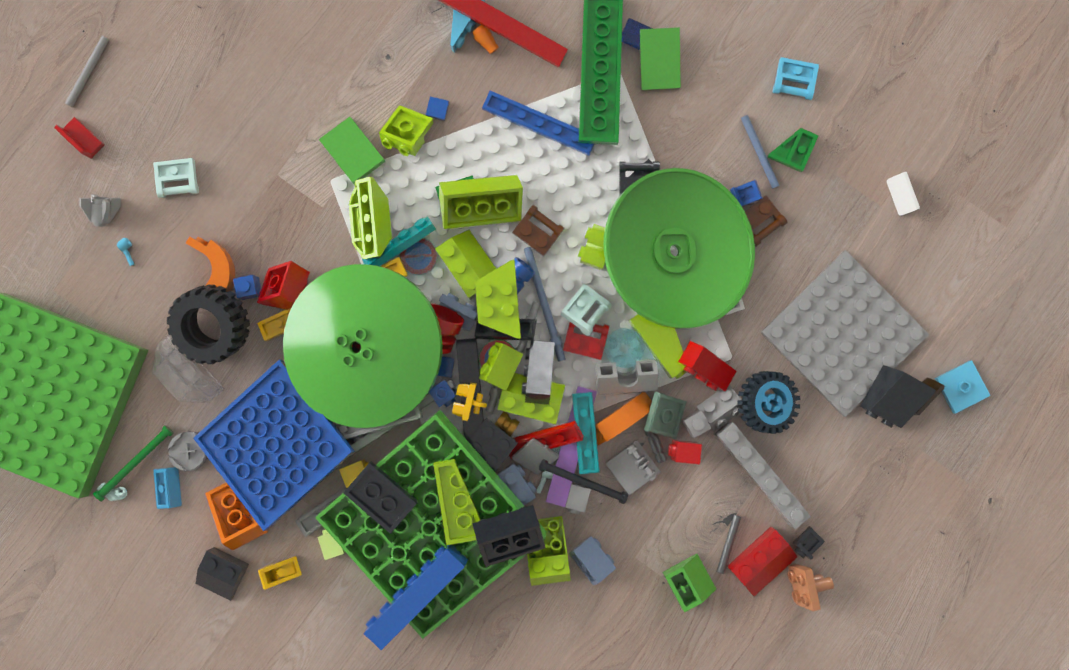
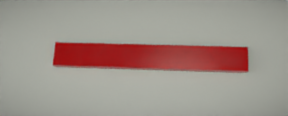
[438,0,568,67]

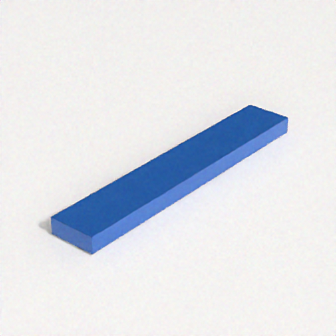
[482,91,594,156]

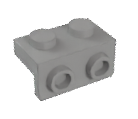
[697,385,743,431]

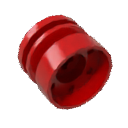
[430,303,464,354]

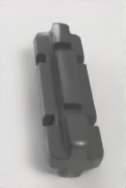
[644,430,667,463]

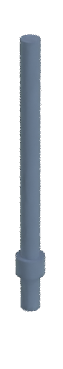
[524,247,566,362]

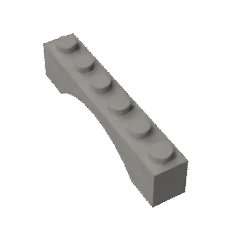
[714,422,811,529]

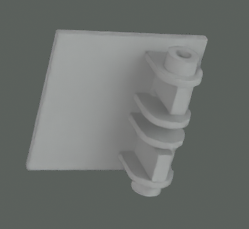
[605,440,661,495]

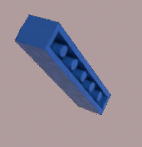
[363,544,468,650]

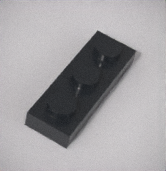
[474,318,536,341]

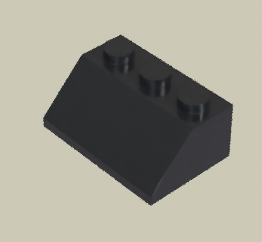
[472,505,546,567]

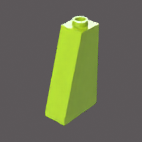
[628,314,686,379]

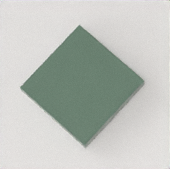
[644,392,687,439]

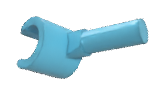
[117,238,135,266]

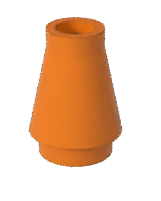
[472,25,499,54]

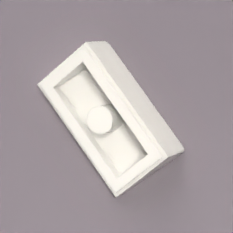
[887,172,920,216]

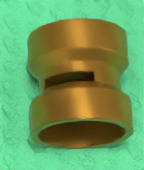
[495,411,520,436]

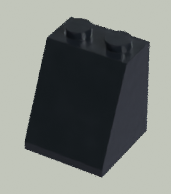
[860,365,936,428]

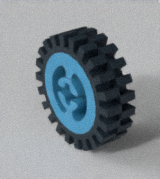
[737,371,801,434]

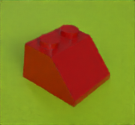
[257,261,310,310]

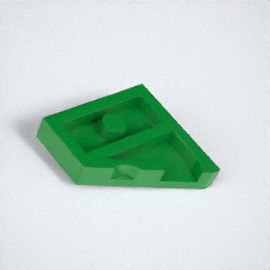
[767,128,819,172]

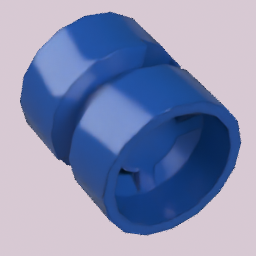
[514,257,535,294]

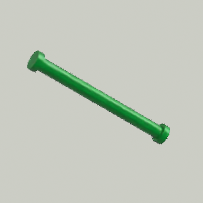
[93,425,173,502]

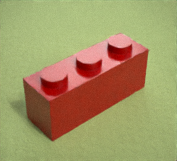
[678,341,737,392]

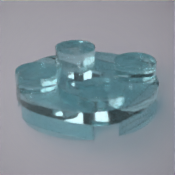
[605,328,645,368]

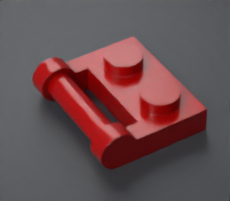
[563,321,610,360]

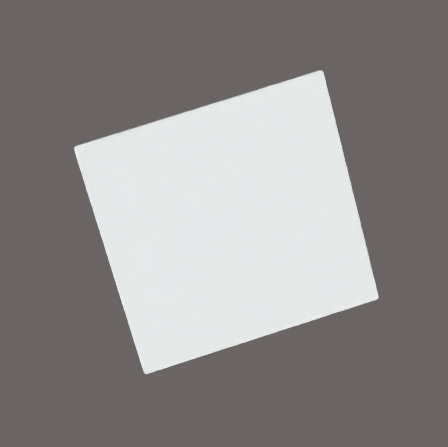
[331,75,732,438]

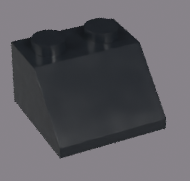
[195,547,249,601]

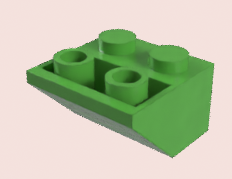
[662,553,716,613]

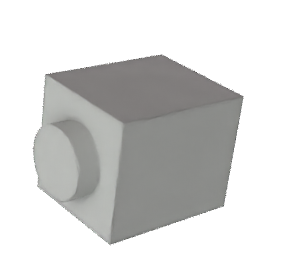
[682,410,711,438]
[565,483,591,514]

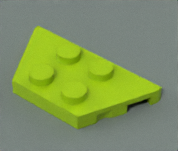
[475,260,521,339]

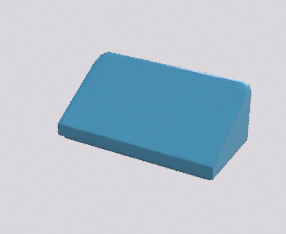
[153,467,182,509]

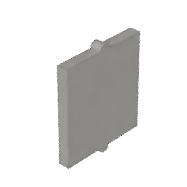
[512,438,559,475]

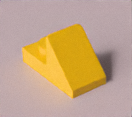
[258,556,302,590]

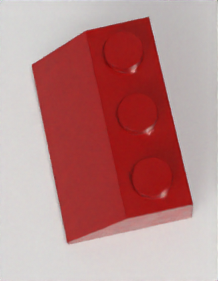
[727,527,798,596]

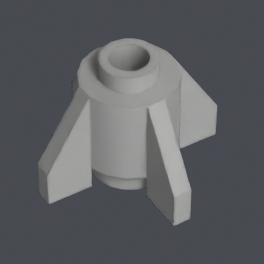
[79,194,121,227]

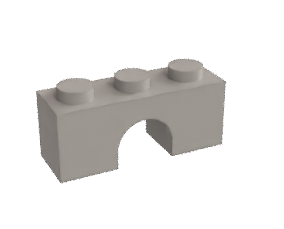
[596,359,658,395]

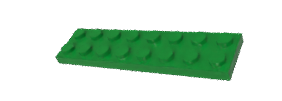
[578,0,623,145]

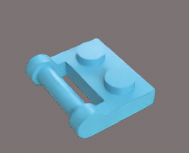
[773,57,819,100]

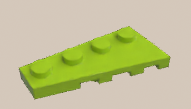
[433,459,481,545]

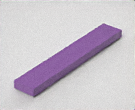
[546,386,597,507]

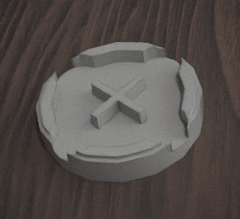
[168,431,208,471]

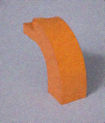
[186,236,235,292]
[595,391,652,446]

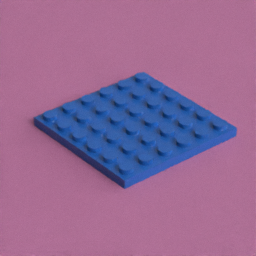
[193,359,355,531]

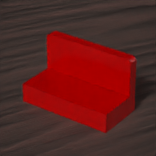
[54,117,104,159]

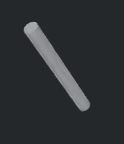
[65,36,109,107]

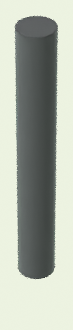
[716,514,741,574]

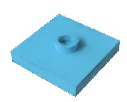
[935,360,991,414]

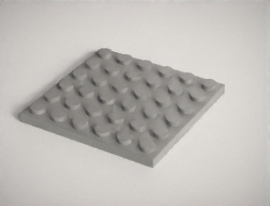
[761,250,929,417]

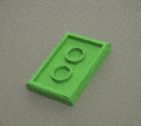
[640,27,681,90]
[319,117,385,184]

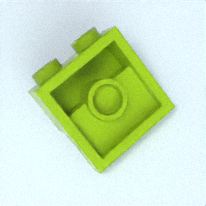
[379,105,434,156]

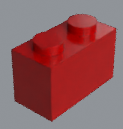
[668,440,702,465]

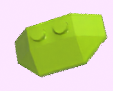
[349,177,392,260]

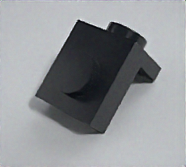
[793,526,825,560]

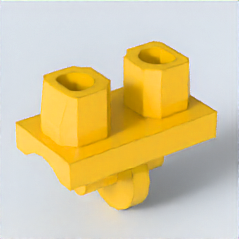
[452,382,487,421]

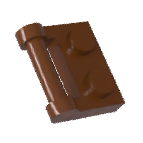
[745,196,788,247]
[512,204,565,257]

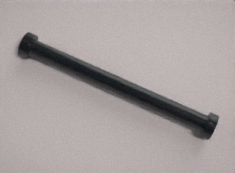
[539,459,628,504]

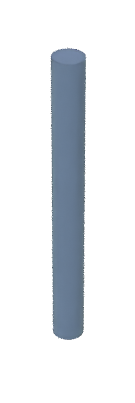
[741,115,780,189]

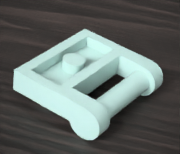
[153,158,199,198]
[560,284,612,335]

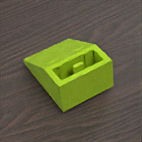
[527,516,571,586]

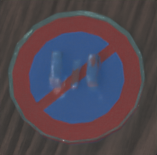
[399,237,438,276]

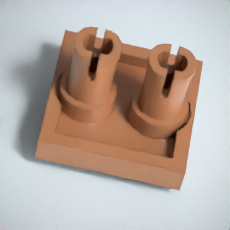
[788,563,834,611]

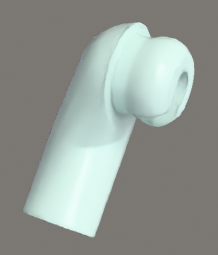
[97,482,127,501]

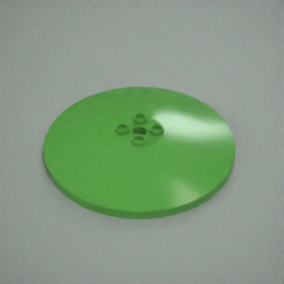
[603,168,755,329]
[283,264,442,428]

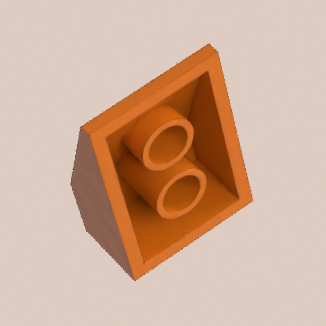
[205,482,268,551]

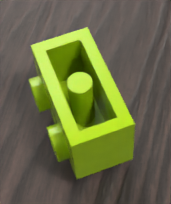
[479,342,523,391]

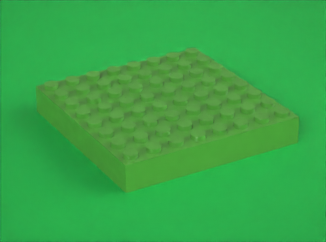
[0,293,148,499]
[315,410,547,639]

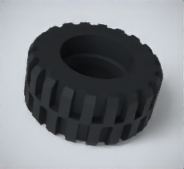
[167,284,250,365]

